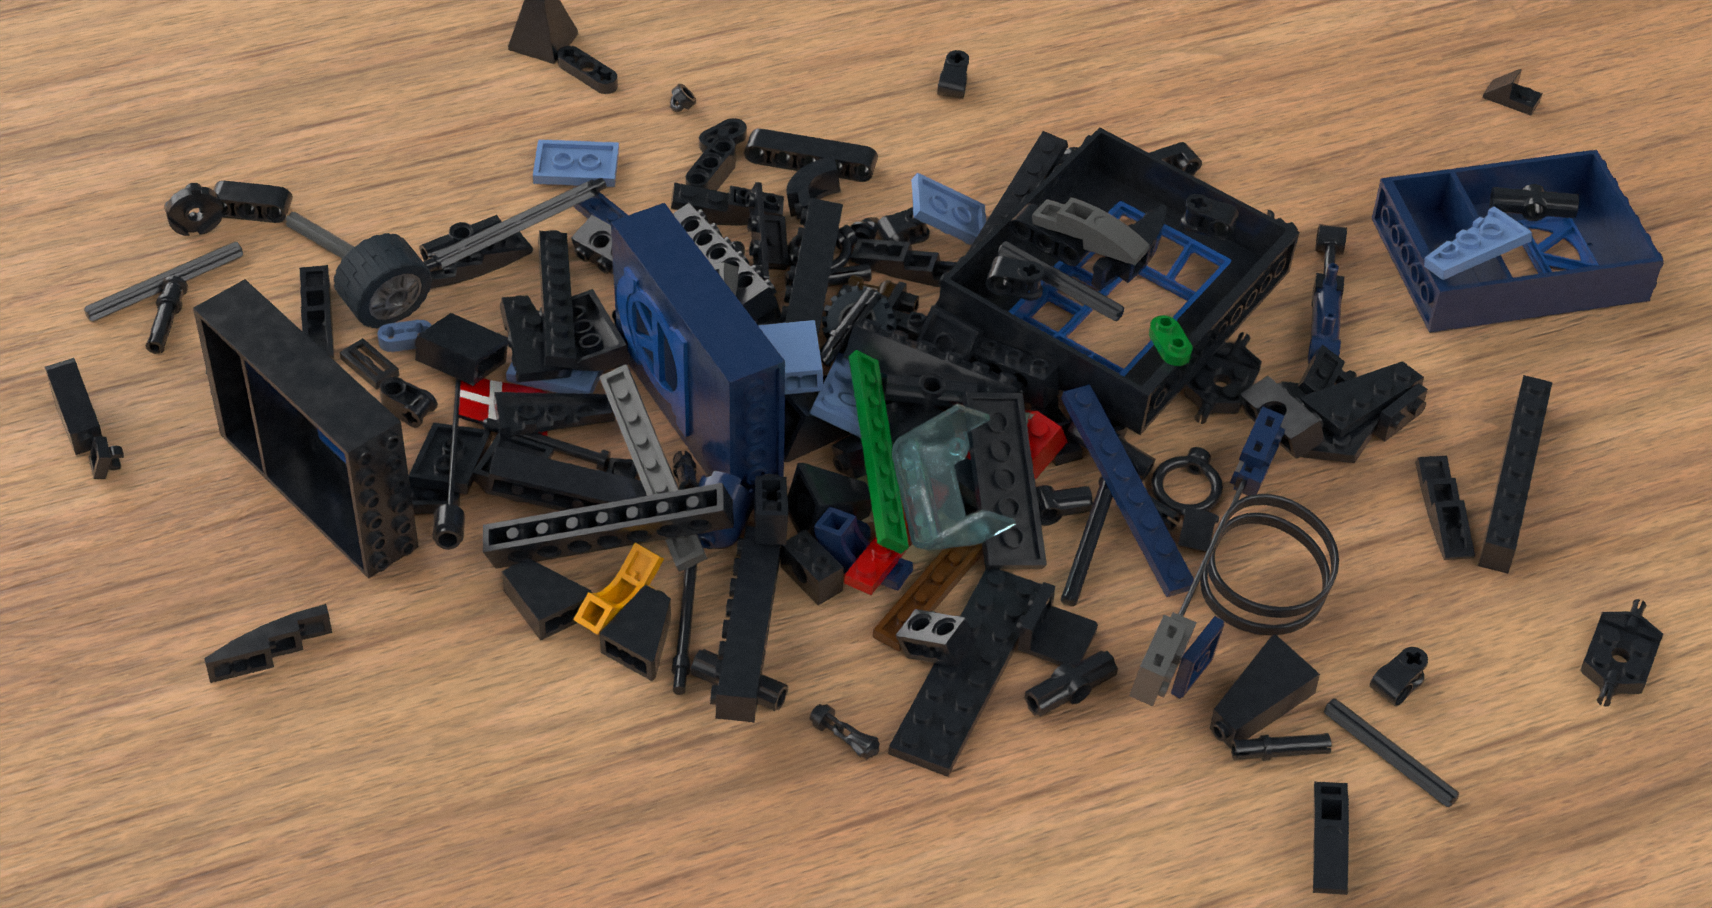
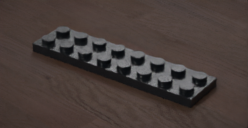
[888,569,1042,777]

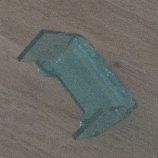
[892,404,1016,551]

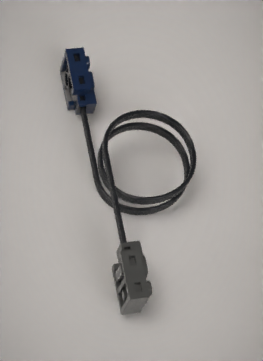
[1129,406,1339,706]

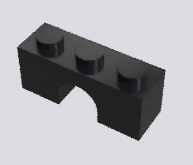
[1240,376,1325,459]

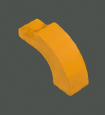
[573,542,664,635]

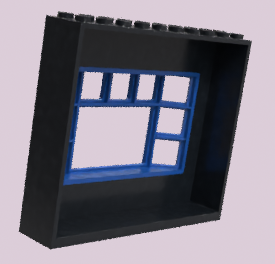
[936,127,1300,435]

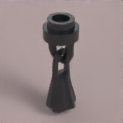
[810,704,880,760]

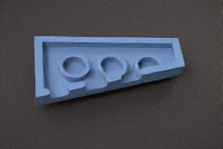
[1424,206,1532,280]

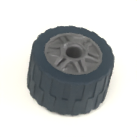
[334,233,432,329]

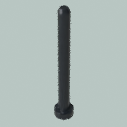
[482,418,611,471]

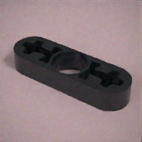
[557,46,618,94]

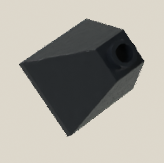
[508,0,578,64]
[787,463,872,541]

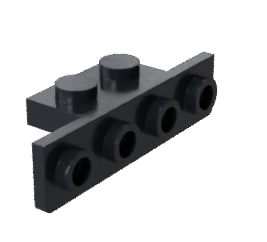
[745,182,789,280]

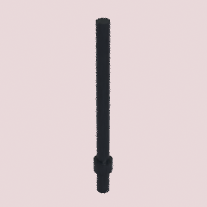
[671,564,697,695]

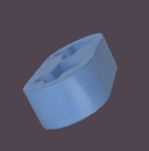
[377,320,432,352]

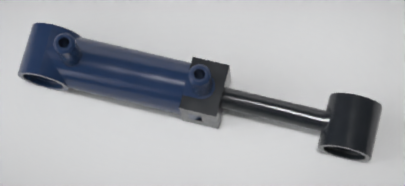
[1308,224,1347,364]

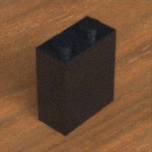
[415,313,508,386]

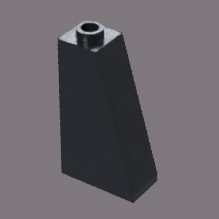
[831,403,957,479]
[1210,634,1320,749]

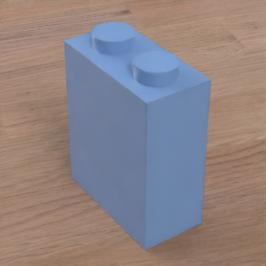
[758,320,823,395]

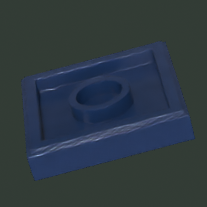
[1171,616,1225,699]

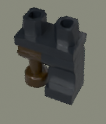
[836,275,919,330]

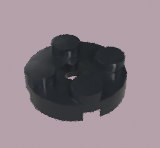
[164,183,223,236]

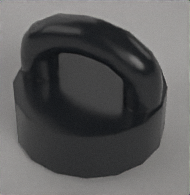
[670,84,696,112]

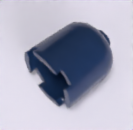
[698,471,755,549]

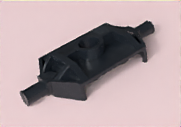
[1184,332,1262,424]
[1580,599,1663,707]

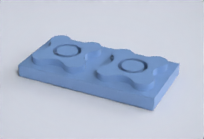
[810,353,887,438]

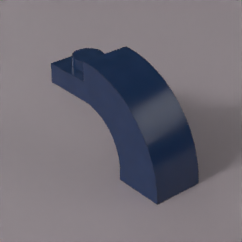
[814,507,913,591]

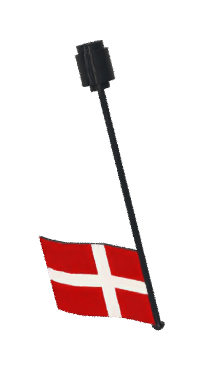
[432,378,548,550]

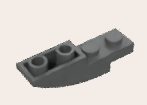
[1032,197,1150,265]

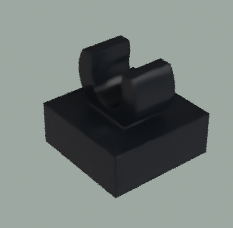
[89,436,124,479]

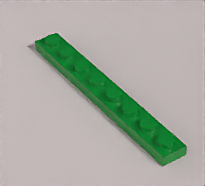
[849,350,909,554]

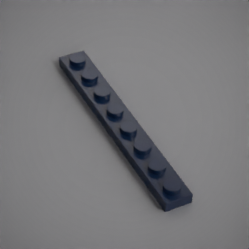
[1061,385,1194,598]

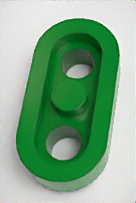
[1149,315,1192,366]

